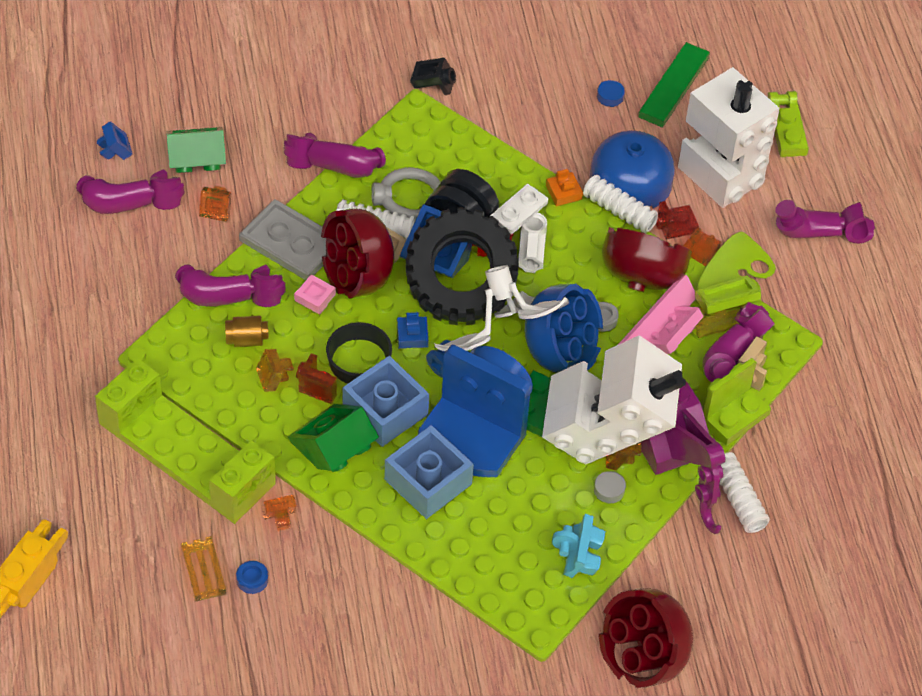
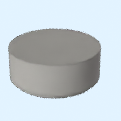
[598,302,618,331]
[594,471,626,503]

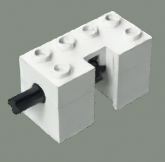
[678,67,780,208]
[542,335,686,465]

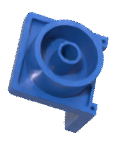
[418,345,533,477]

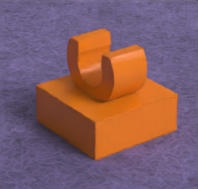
[546,169,583,207]

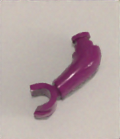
[284,133,386,178]
[76,169,185,214]
[775,200,875,244]
[175,264,286,307]
[702,302,775,383]

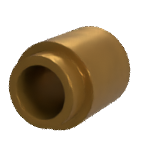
[225,316,269,347]

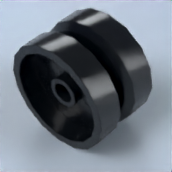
[425,169,499,218]

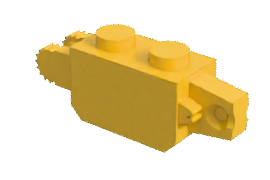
[0,519,68,618]

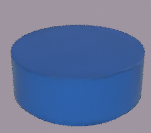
[597,80,625,107]
[236,561,268,594]

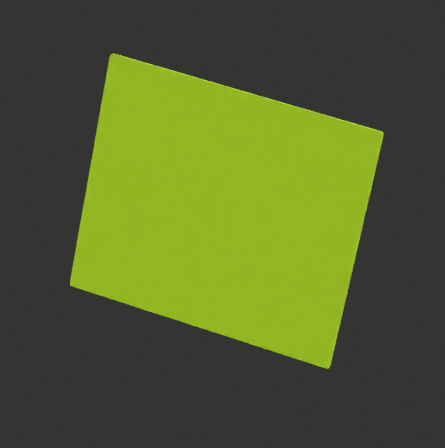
[118,89,823,662]

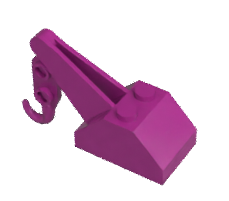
[637,381,725,534]

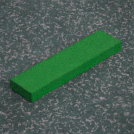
[638,42,710,128]

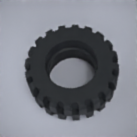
[406,208,519,325]

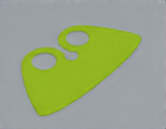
[697,231,776,291]

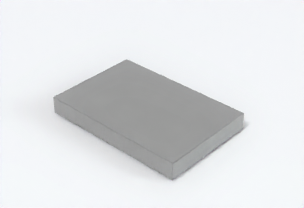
[239,199,327,280]

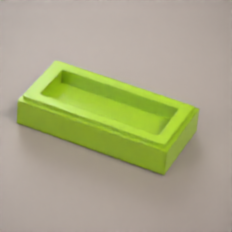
[695,275,761,315]

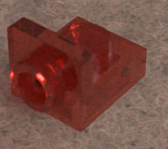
[656,201,699,240]
[296,353,337,404]

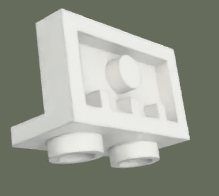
[490,184,548,234]

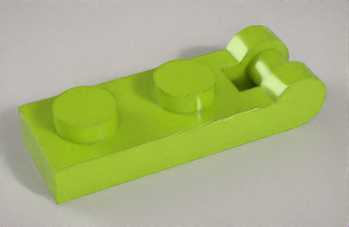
[767,91,809,157]

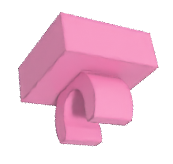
[294,274,336,315]

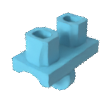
[552,514,606,578]

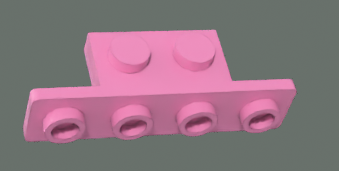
[618,275,703,354]

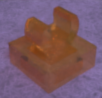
[199,186,231,222]
[683,228,721,266]
[256,349,294,392]
[606,442,641,471]
[262,494,297,531]

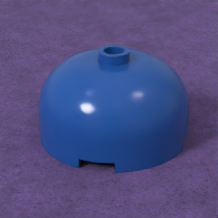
[590,130,675,208]
[525,284,603,373]

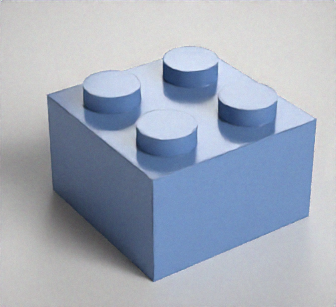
[343,356,429,447]
[385,425,474,519]

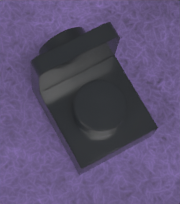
[410,57,456,95]

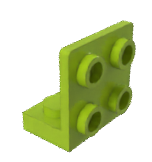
[703,358,771,446]

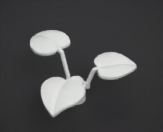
[434,265,569,351]

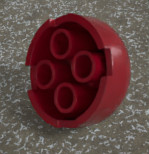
[321,208,394,299]
[602,227,692,292]
[599,588,693,688]

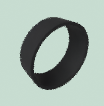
[326,322,392,384]

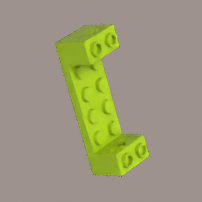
[95,358,276,524]

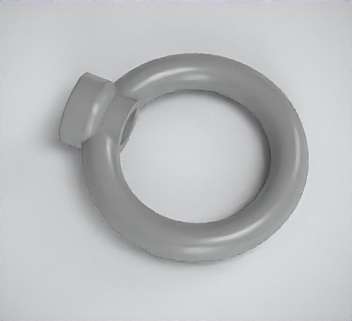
[372,167,441,219]

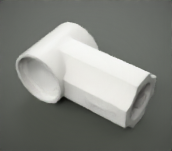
[519,213,547,273]

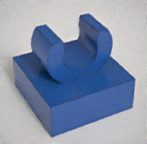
[96,121,133,160]
[397,312,428,348]

